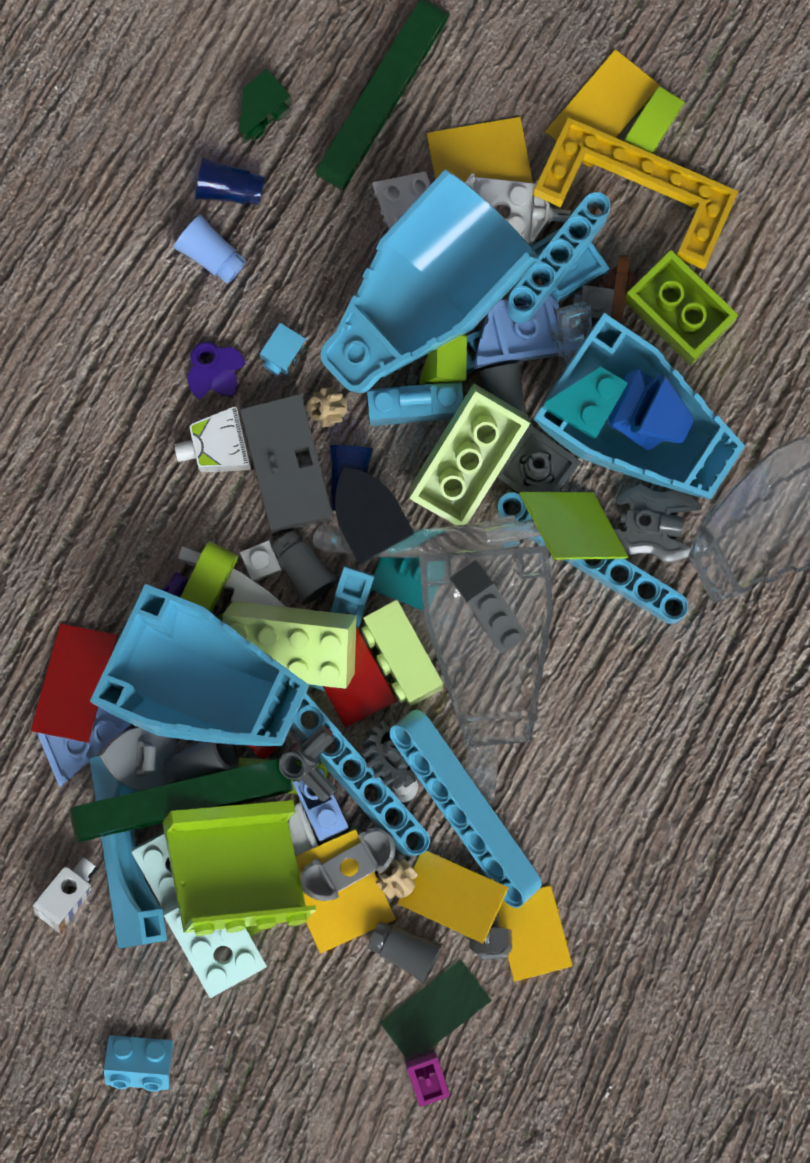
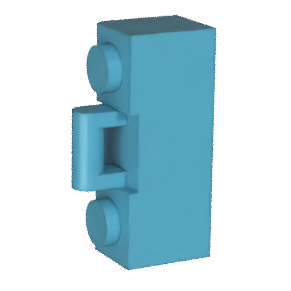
[367,382,463,426]

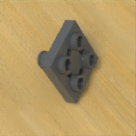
[496,425,581,494]

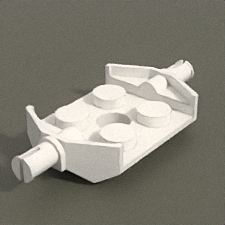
[465,173,571,245]

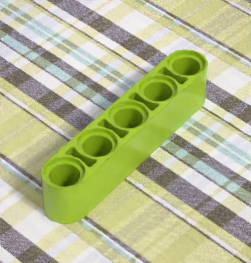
[180,541,238,613]

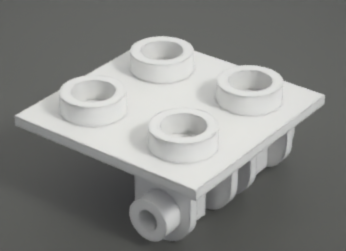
[372,171,431,229]

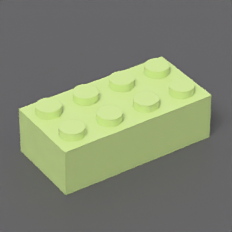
[408,383,530,530]
[222,601,357,689]

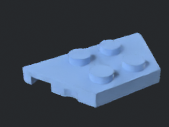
[473,294,583,369]

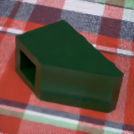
[239,69,292,144]

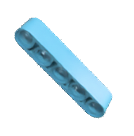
[507,192,610,323]

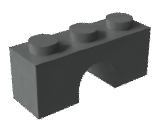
[450,560,527,655]

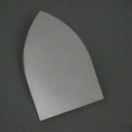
[100,728,177,791]

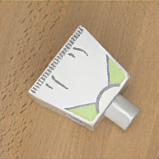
[174,407,251,472]

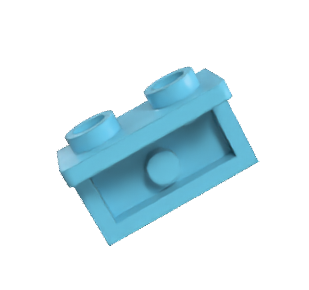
[104,1035,173,1092]

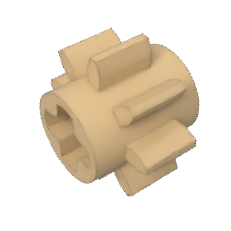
[308,387,347,427]
[376,858,418,899]

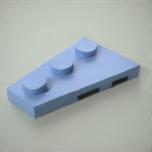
[37,707,132,787]

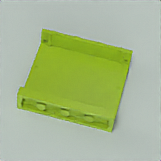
[162,800,316,936]

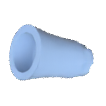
[173,214,246,284]

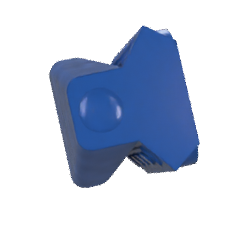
[608,368,694,452]

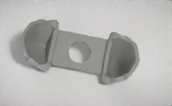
[300,828,395,901]

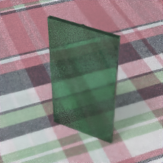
[379,960,492,1058]

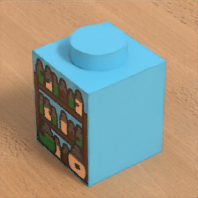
[260,323,308,377]

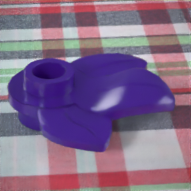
[187,342,246,399]

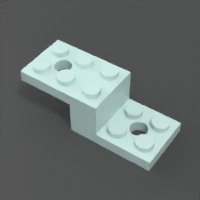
[131,831,267,998]

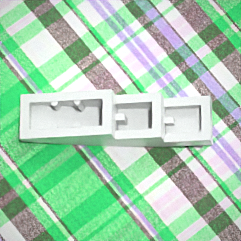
[178,546,286,607]

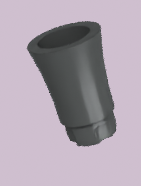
[478,363,527,414]
[271,530,339,605]
[164,741,239,783]
[367,921,444,984]

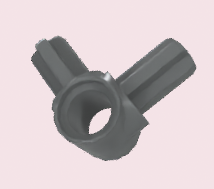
[279,726,336,801]

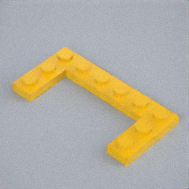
[532,117,739,270]

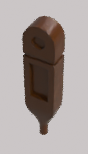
[611,255,630,323]

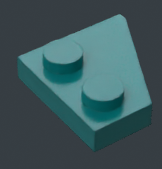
[541,367,628,439]

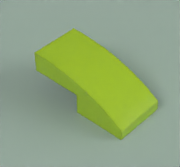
[625,86,685,154]

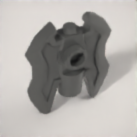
[614,484,702,562]

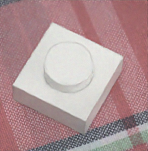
[240,541,282,582]

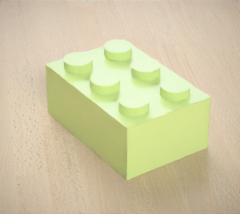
[361,600,443,708]

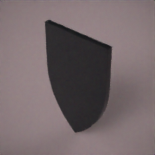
[335,467,415,565]

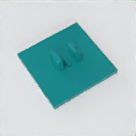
[371,538,450,612]

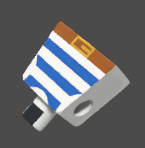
[33,858,98,933]

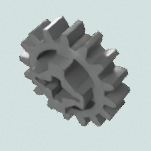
[362,719,418,789]

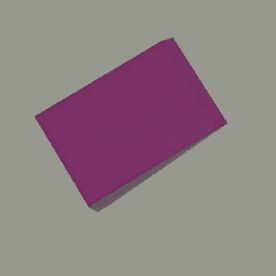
[404,1048,450,1107]

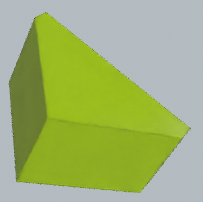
[419,333,467,385]

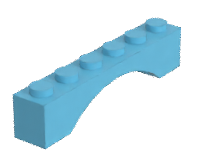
[89,756,167,949]

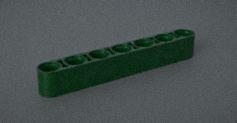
[315,0,450,191]
[69,758,294,842]

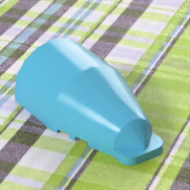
[320,169,539,393]

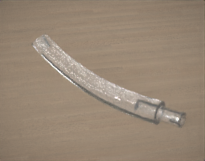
[313,515,541,558]

